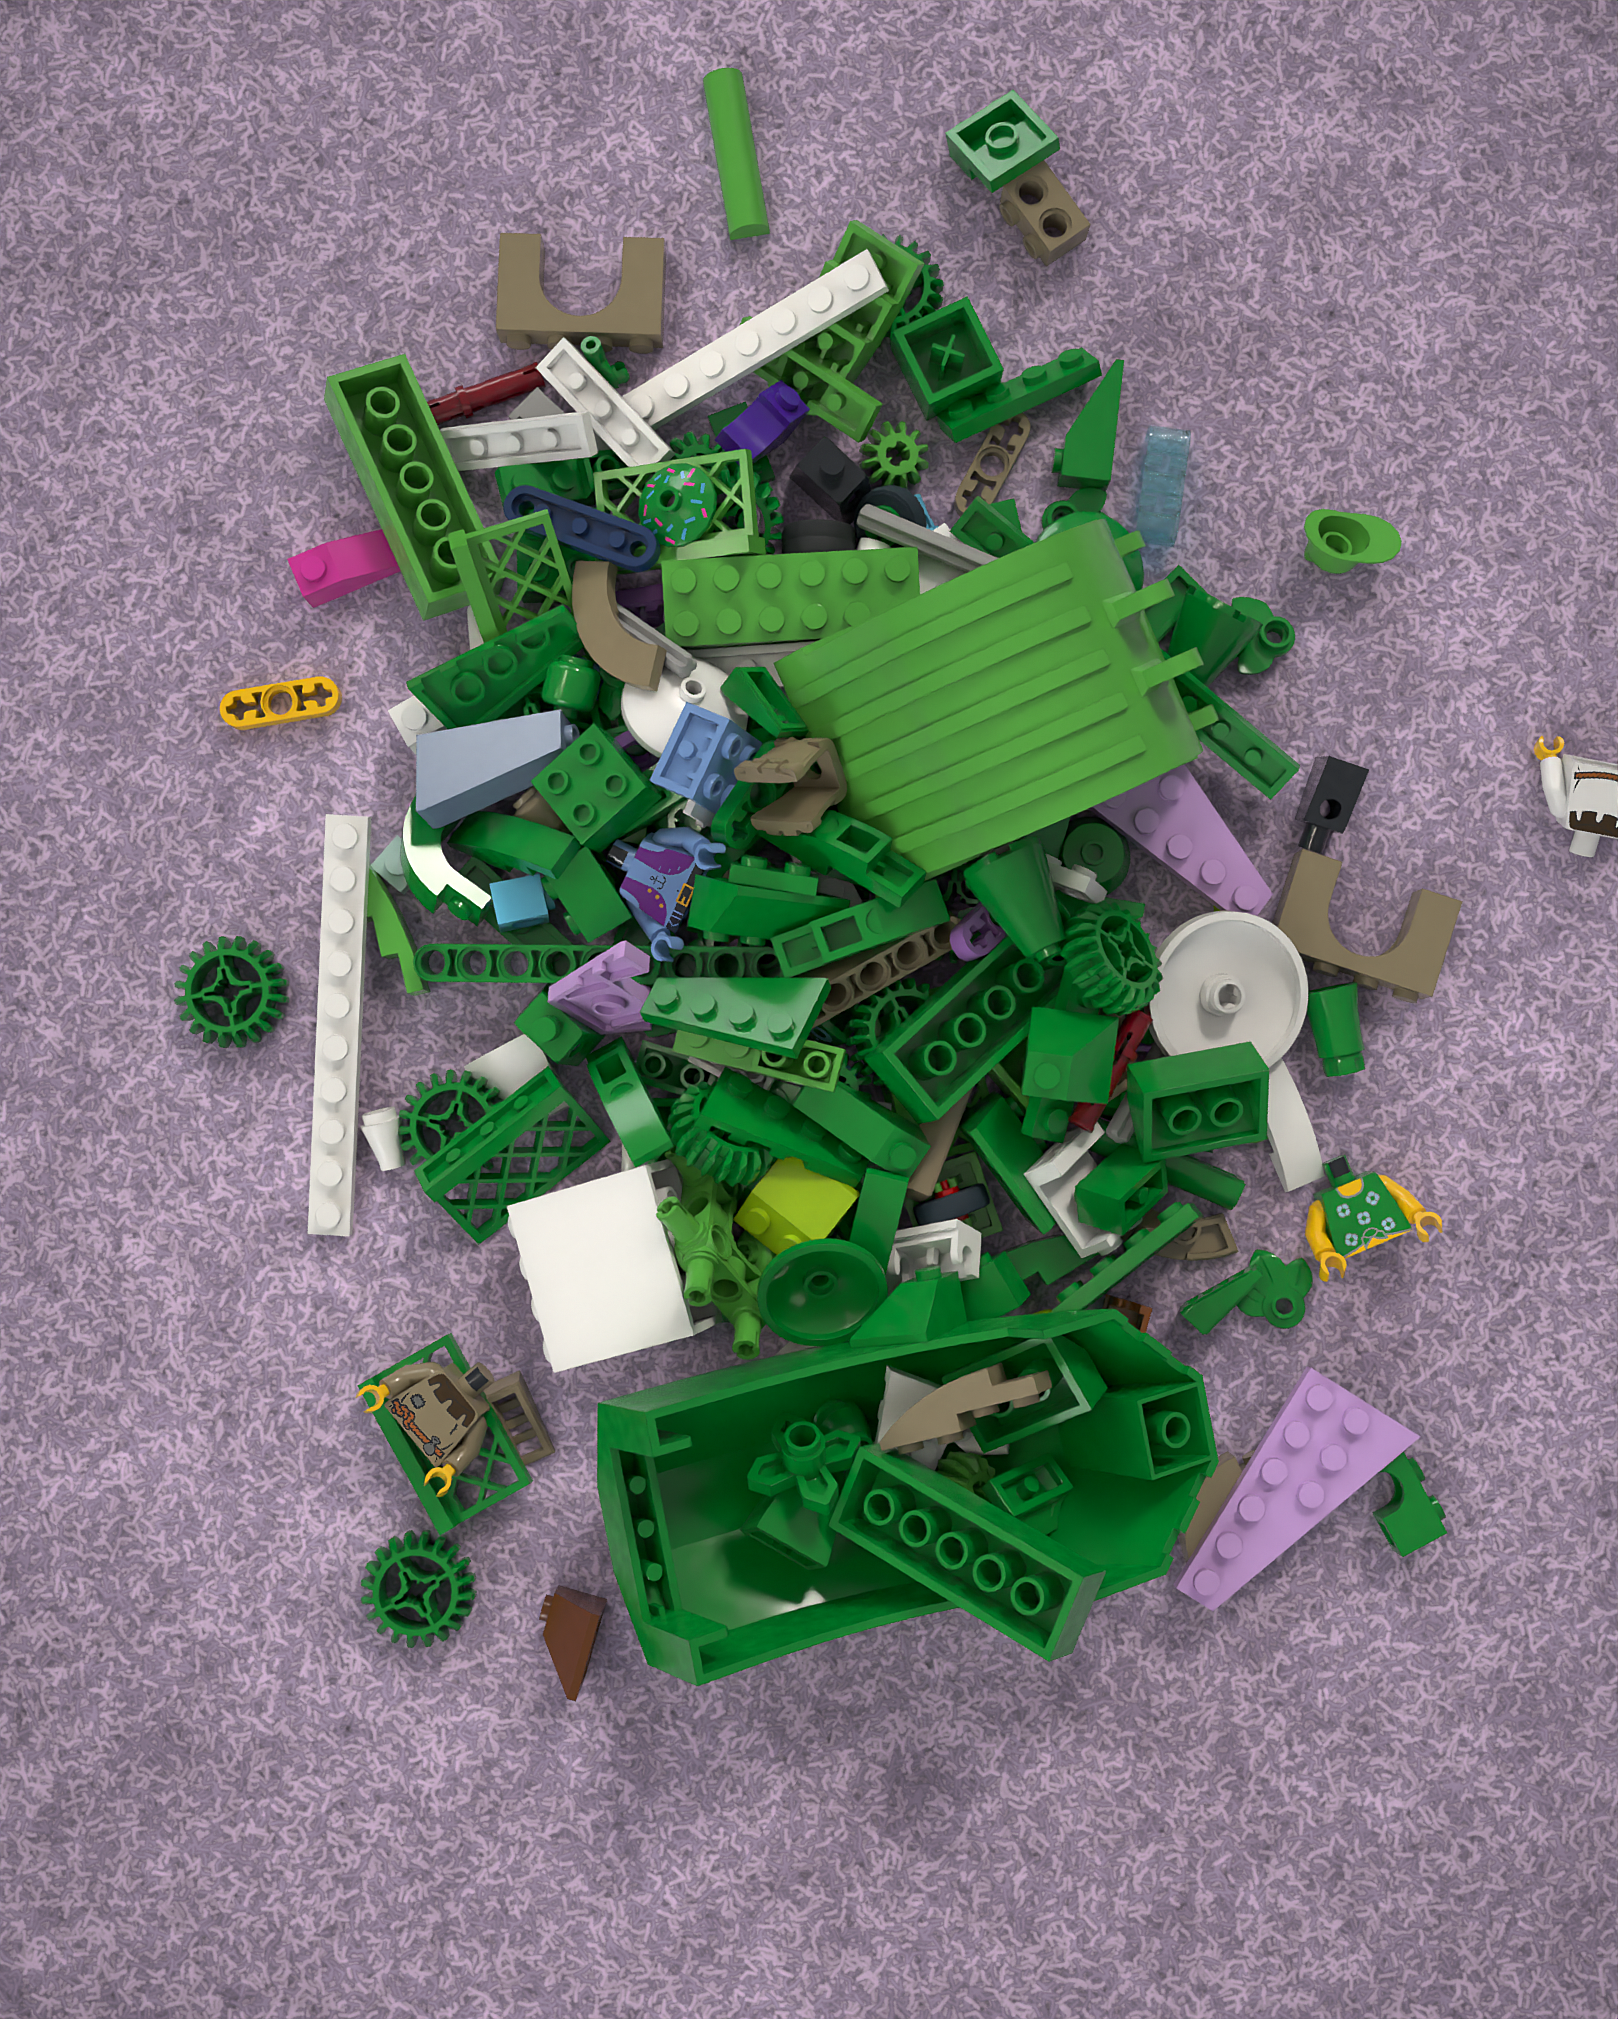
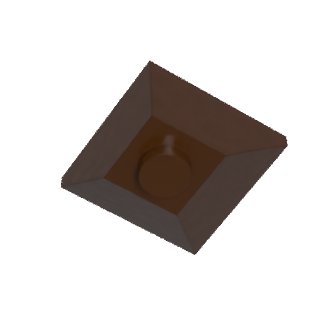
[539,1585,607,1702]

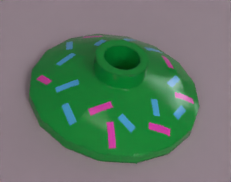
[639,463,717,548]

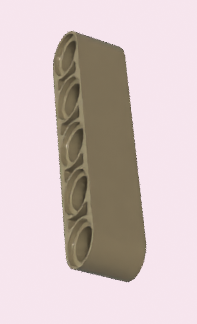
[793,907,961,1029]

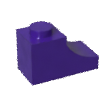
[715,380,810,466]

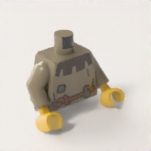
[355,1362,495,1497]

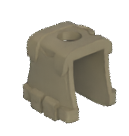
[734,737,847,836]

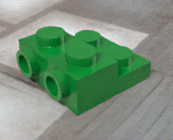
[945,89,1060,193]

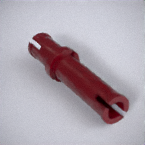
[427,362,546,425]
[1068,1010,1153,1133]

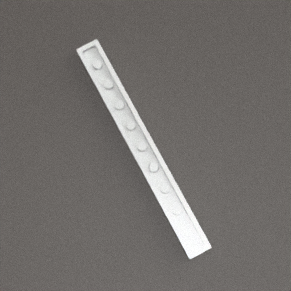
[308,814,371,1236]

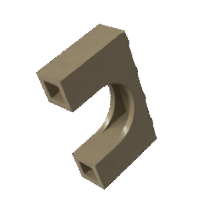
[496,233,667,354]
[1272,849,1463,1003]

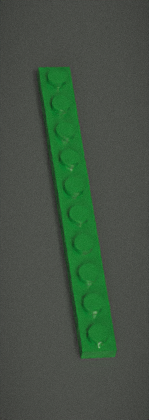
[949,496,1300,800]

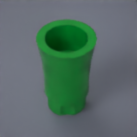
[1306,982,1365,1077]

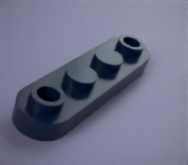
[503,485,661,572]

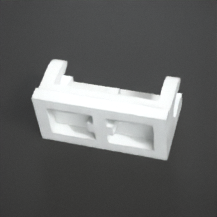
[888,1219,982,1283]

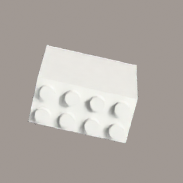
[507,1159,723,1373]

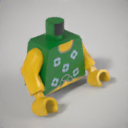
[1305,1155,1443,1282]

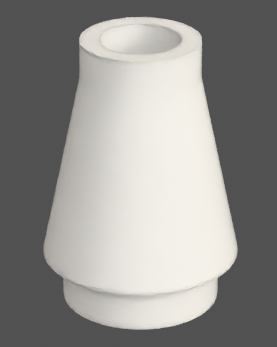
[360,1106,405,1171]

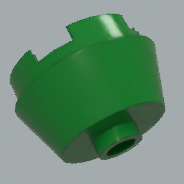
[1058,817,1131,895]

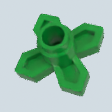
[747,1412,861,1515]

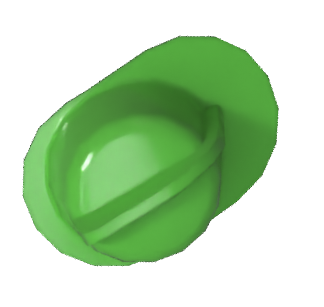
[1304,509,1402,574]

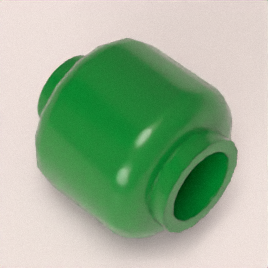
[542,654,601,719]

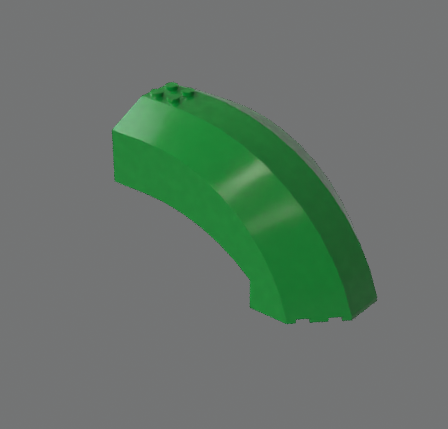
[597,1309,1219,1686]

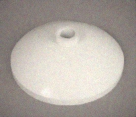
[621,656,748,758]

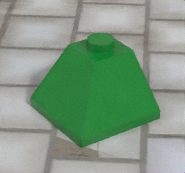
[1021,1006,1119,1104]
[849,1266,967,1348]

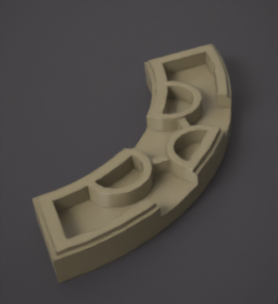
[572,561,667,691]
[1120,1208,1239,1261]

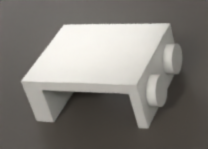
[1024,1122,1143,1258]

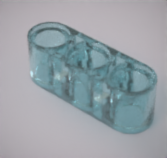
[1134,425,1191,548]

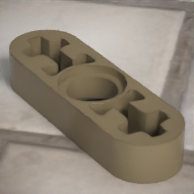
[954,412,1030,517]

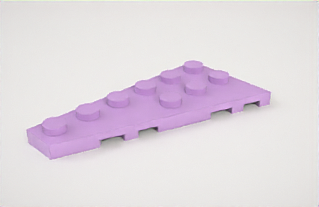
[1088,764,1273,916]
[1173,1366,1420,1611]

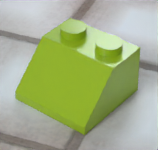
[733,1157,860,1255]

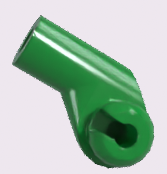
[581,336,630,389]

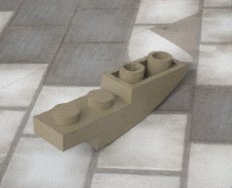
[879,1363,1052,1455]

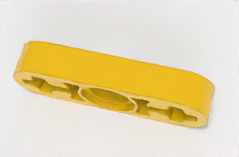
[220,676,342,730]

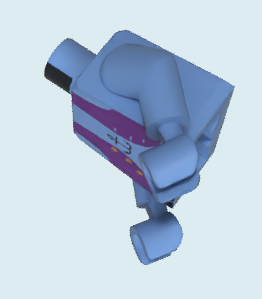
[606,826,726,962]

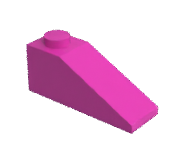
[287,529,401,608]

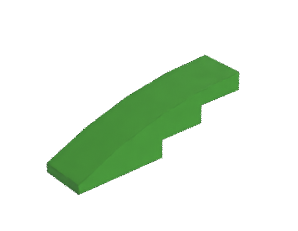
[367,862,431,996]

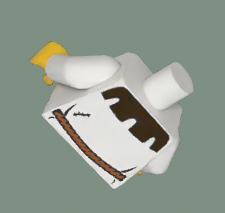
[1534,736,1618,857]

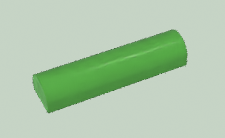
[703,68,770,240]

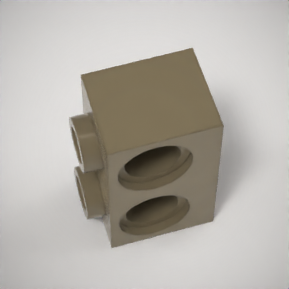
[999,160,1091,267]

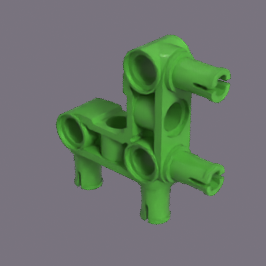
[656,1145,766,1360]

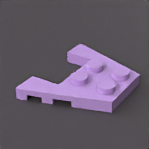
[548,940,652,1035]

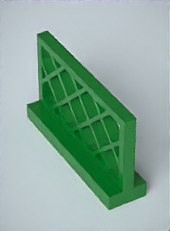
[414,1066,611,1245]
[357,1333,533,1535]

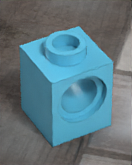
[489,874,555,933]

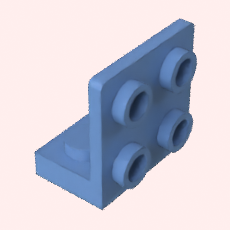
[650,701,762,814]

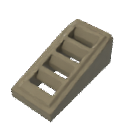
[484,1370,555,1466]

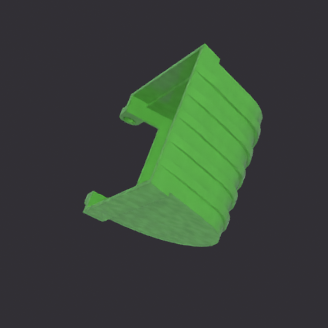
[773,519,1219,898]

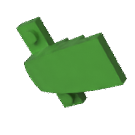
[739,220,924,443]

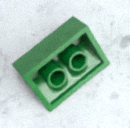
[688,874,850,946]
[1127,1041,1269,1163]
[958,1091,1056,1235]
[941,1335,1108,1454]

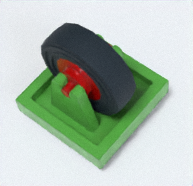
[904,1151,1003,1238]

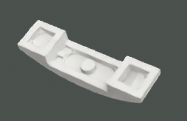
[1267,1058,1325,1192]

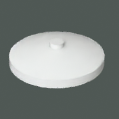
[1144,911,1308,1068]

